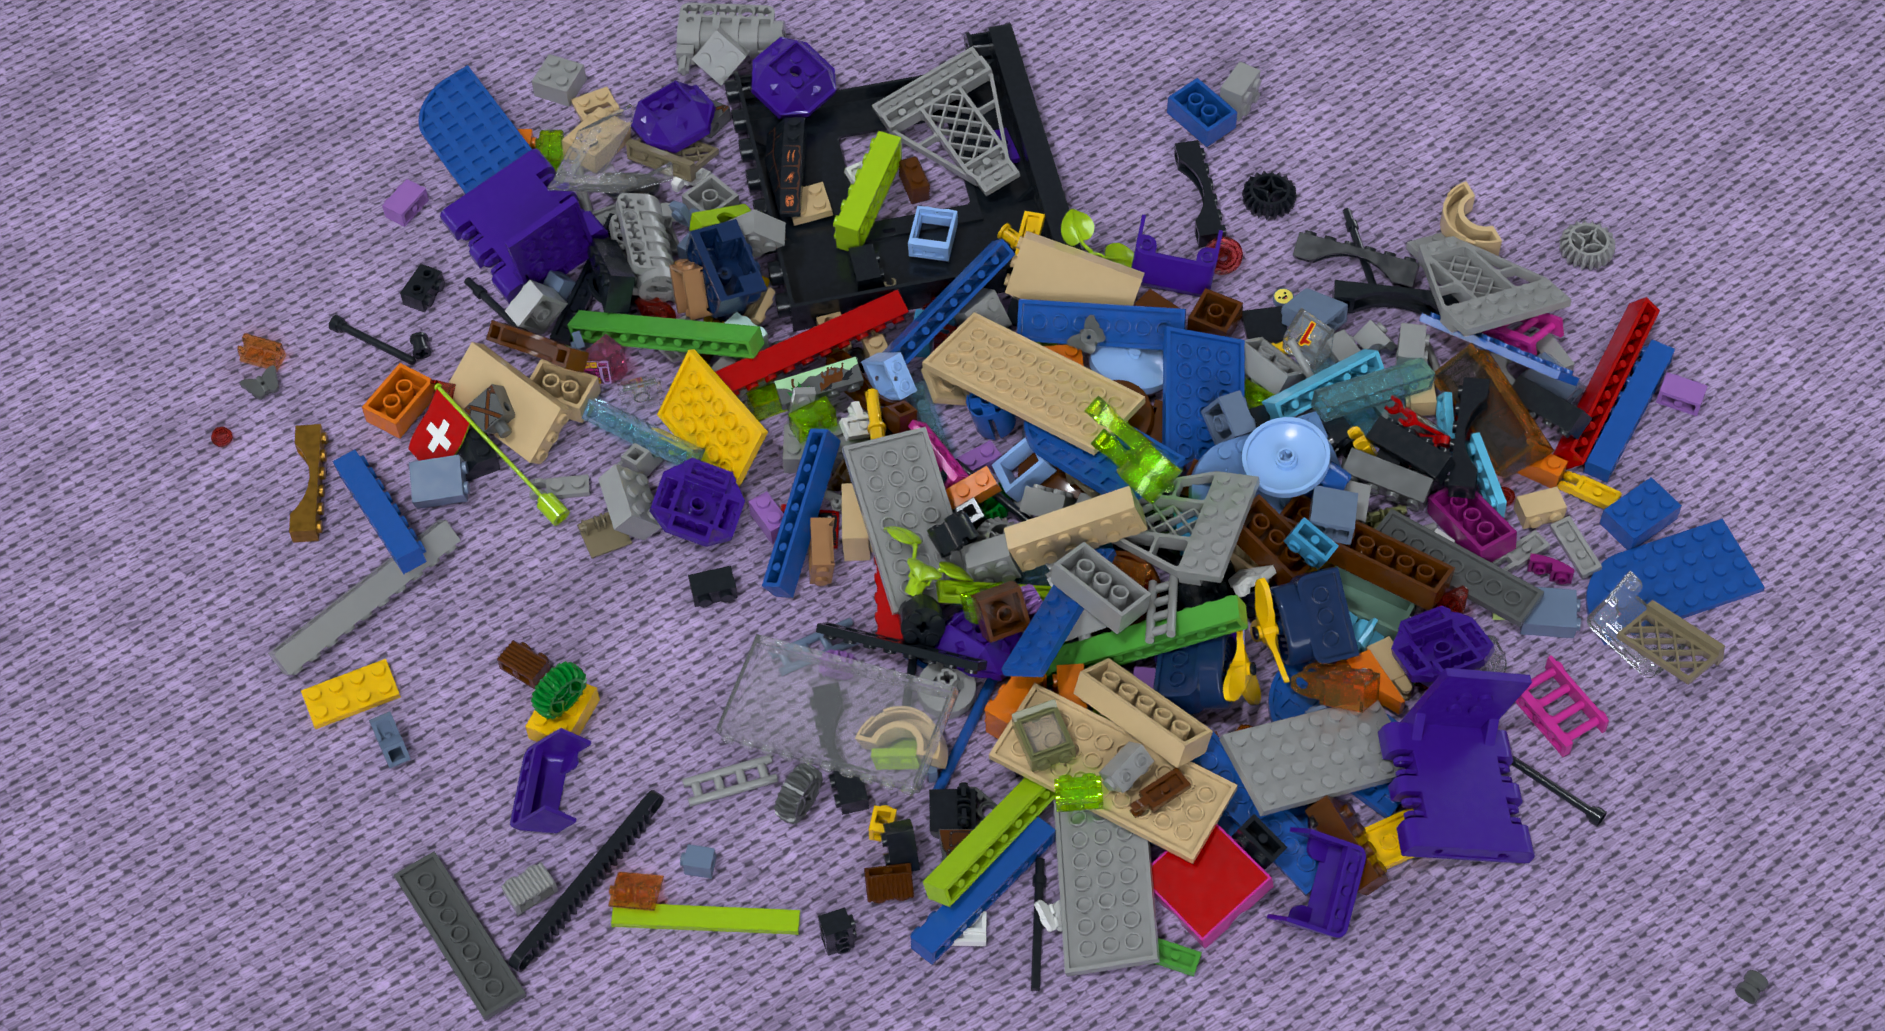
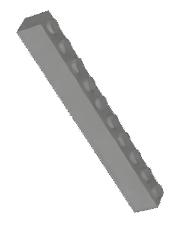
[268,520,461,675]

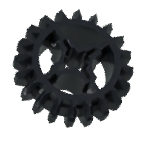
[1242,171,1297,220]

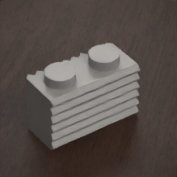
[501,862,558,915]

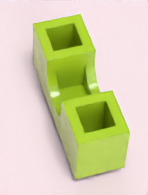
[689,204,751,231]

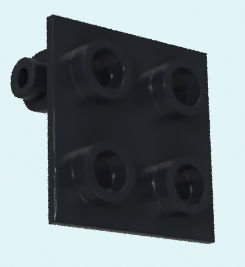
[929,782,976,832]

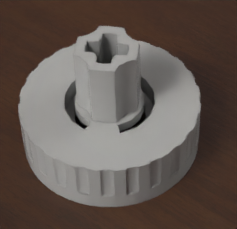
[918,662,976,719]

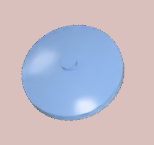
[1089,346,1163,394]
[1242,417,1331,498]

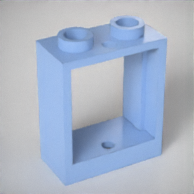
[908,206,958,262]
[861,352,917,400]
[992,438,1057,502]

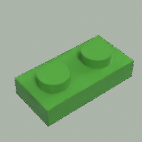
[1154,938,1202,977]

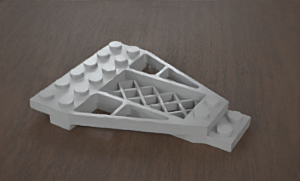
[872,46,1020,196]
[1406,233,1572,337]
[1076,471,1260,586]

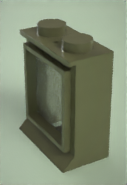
[1012,699,1076,772]

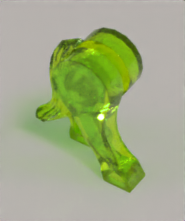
[1084,395,1183,504]

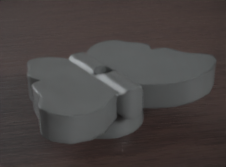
[1067,315,1106,354]
[240,365,279,400]

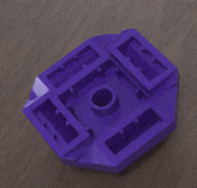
[751,37,836,119]
[629,80,716,153]
[649,458,745,547]
[934,604,1023,681]
[1391,606,1495,687]

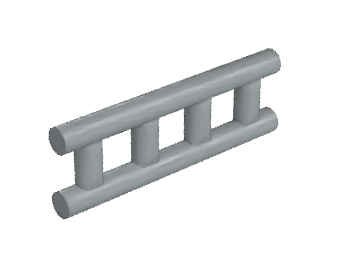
[1145,574,1178,644]
[682,754,778,807]

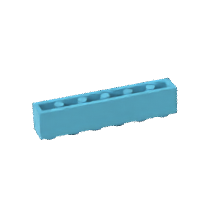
[1262,349,1385,420]

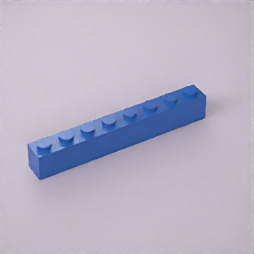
[882,239,1015,365]
[1583,339,1675,482]
[762,429,841,598]
[332,450,427,575]
[910,816,1056,965]

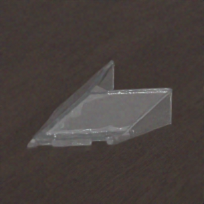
[547,104,673,194]

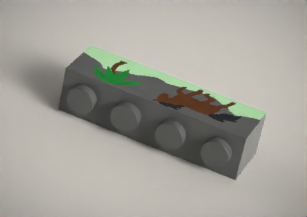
[774,357,863,411]

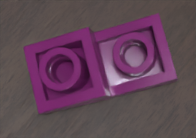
[1527,553,1574,585]

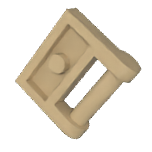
[571,86,620,122]

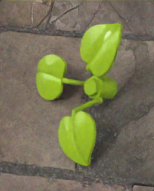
[1061,209,1134,268]
[883,526,974,596]

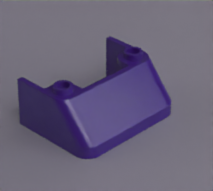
[1131,214,1223,297]
[510,728,591,834]
[1267,827,1366,938]

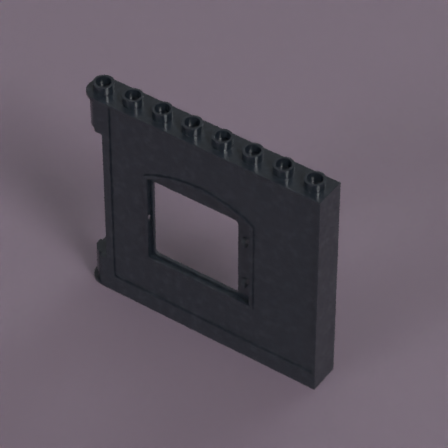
[724,22,1082,332]

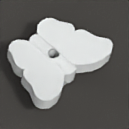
[1034,900,1062,932]

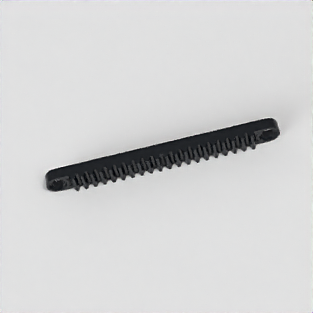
[509,790,664,972]

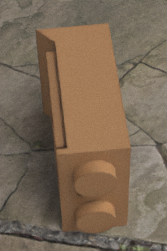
[669,259,712,320]
[808,518,835,586]

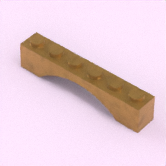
[289,424,328,543]

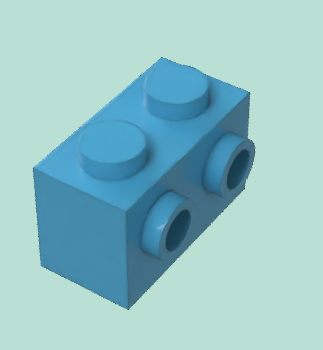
[1284,517,1339,569]

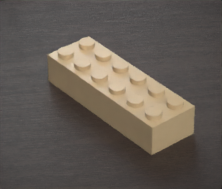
[1004,486,1148,572]
[1073,658,1213,768]

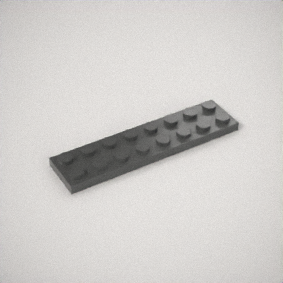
[1376,509,1544,627]
[394,851,526,1021]

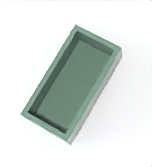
[1335,566,1417,642]

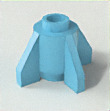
[1349,611,1384,652]

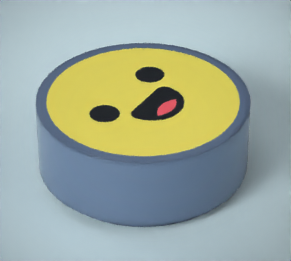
[1273,288,1294,307]

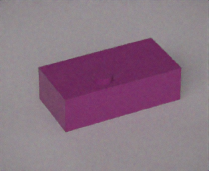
[1428,488,1517,562]

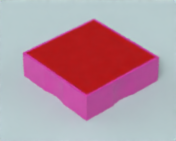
[1152,824,1274,949]

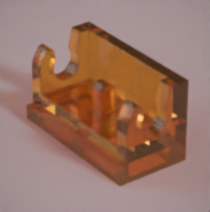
[237,333,286,371]

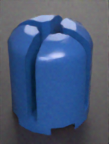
[966,393,1016,440]

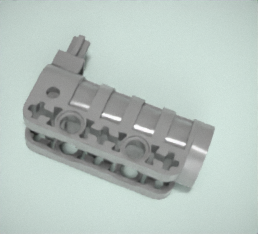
[676,3,786,76]
[609,193,676,303]

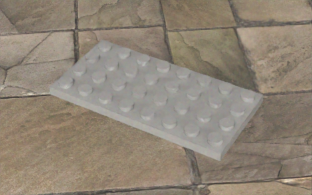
[842,427,973,615]
[1219,696,1405,816]
[1054,798,1160,977]

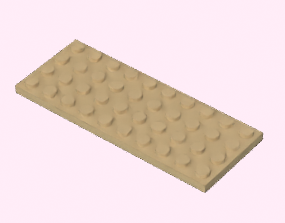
[922,312,1145,455]
[989,683,1238,864]

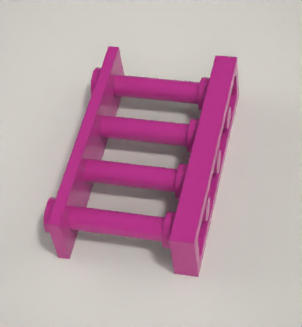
[1482,313,1564,356]
[908,420,969,490]
[1515,655,1609,757]

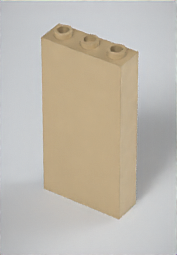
[1004,231,1144,306]
[444,342,572,464]

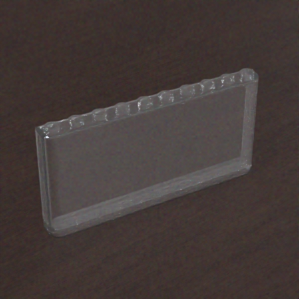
[715,634,959,796]

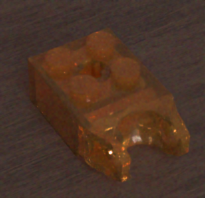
[1291,663,1380,713]

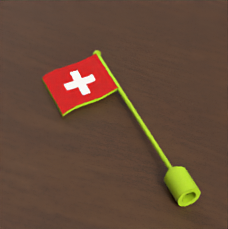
[408,383,570,526]

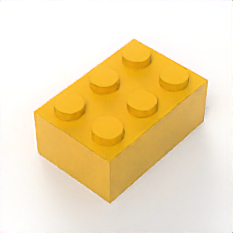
[525,683,600,742]

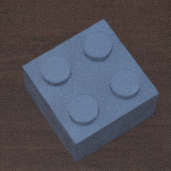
[1201,390,1256,445]

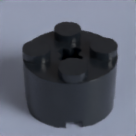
[927,510,980,559]
[898,594,945,647]

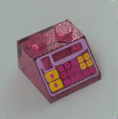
[584,334,628,384]

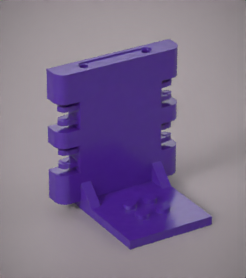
[440,149,609,304]
[1377,668,1535,864]

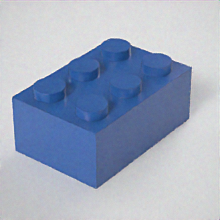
[1167,78,1237,147]
[1599,477,1682,550]

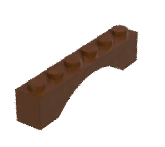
[486,320,589,373]
[826,350,917,434]

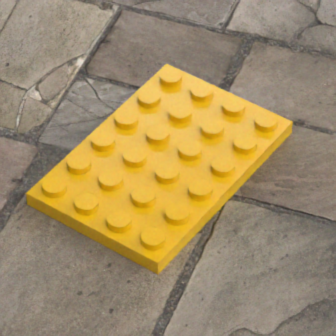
[657,349,768,488]

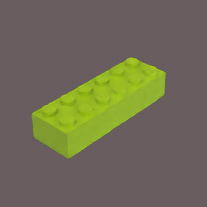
[833,131,902,251]

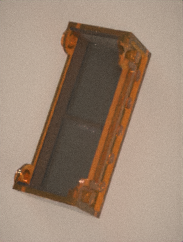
[1432,343,1554,478]

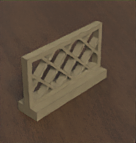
[626,138,719,182]
[1616,600,1725,685]

